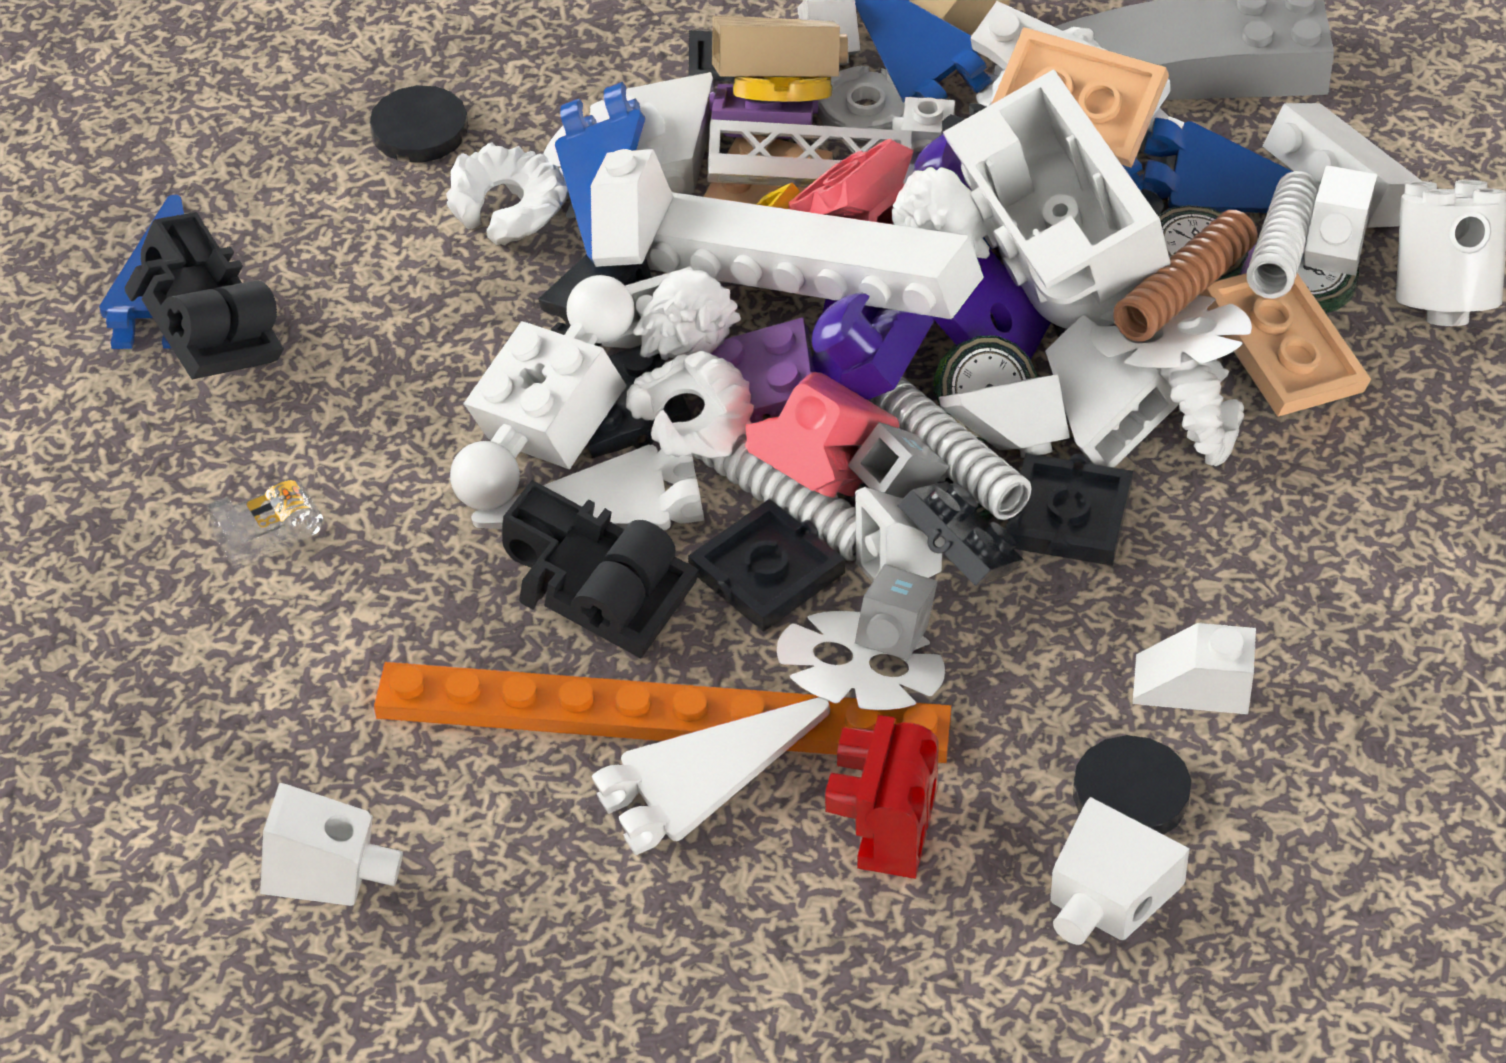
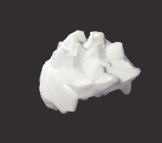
[892,167,990,259]
[633,269,741,360]

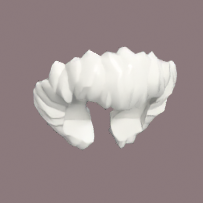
[446,142,568,245]
[1157,339,1244,466]
[626,351,754,458]

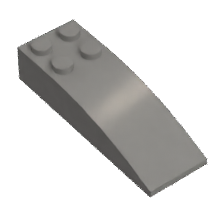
[1054,0,1334,100]

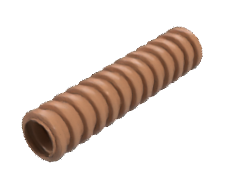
[1113,210,1258,342]

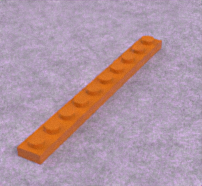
[374,662,952,763]

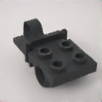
[125,212,284,380]
[502,480,699,659]

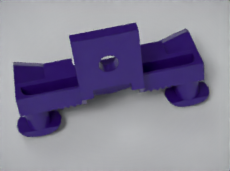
[812,134,1051,400]

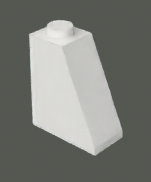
[626,72,714,194]
[1045,315,1179,468]

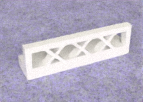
[707,119,914,188]

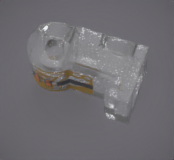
[207,480,323,571]

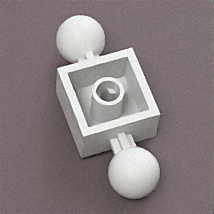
[450,275,634,510]

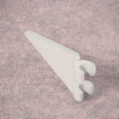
[471,445,704,530]
[592,697,830,856]

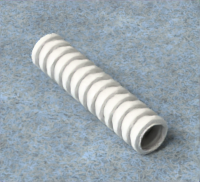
[1246,171,1320,299]
[868,376,1032,520]
[693,434,856,561]

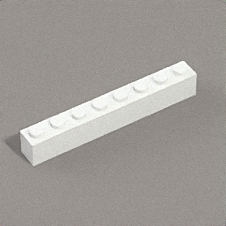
[646,192,984,319]

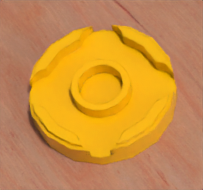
[733,76,832,102]

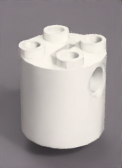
[1396,180,1506,326]

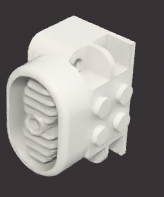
[943,69,1170,329]

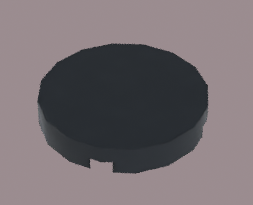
[370,85,468,163]
[1073,735,1192,835]

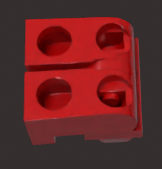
[825,715,939,879]

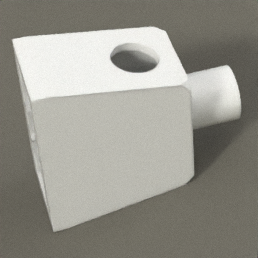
[260,783,403,906]
[1050,797,1189,945]

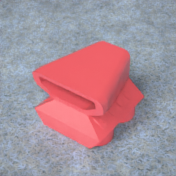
[789,139,914,225]
[745,372,899,498]

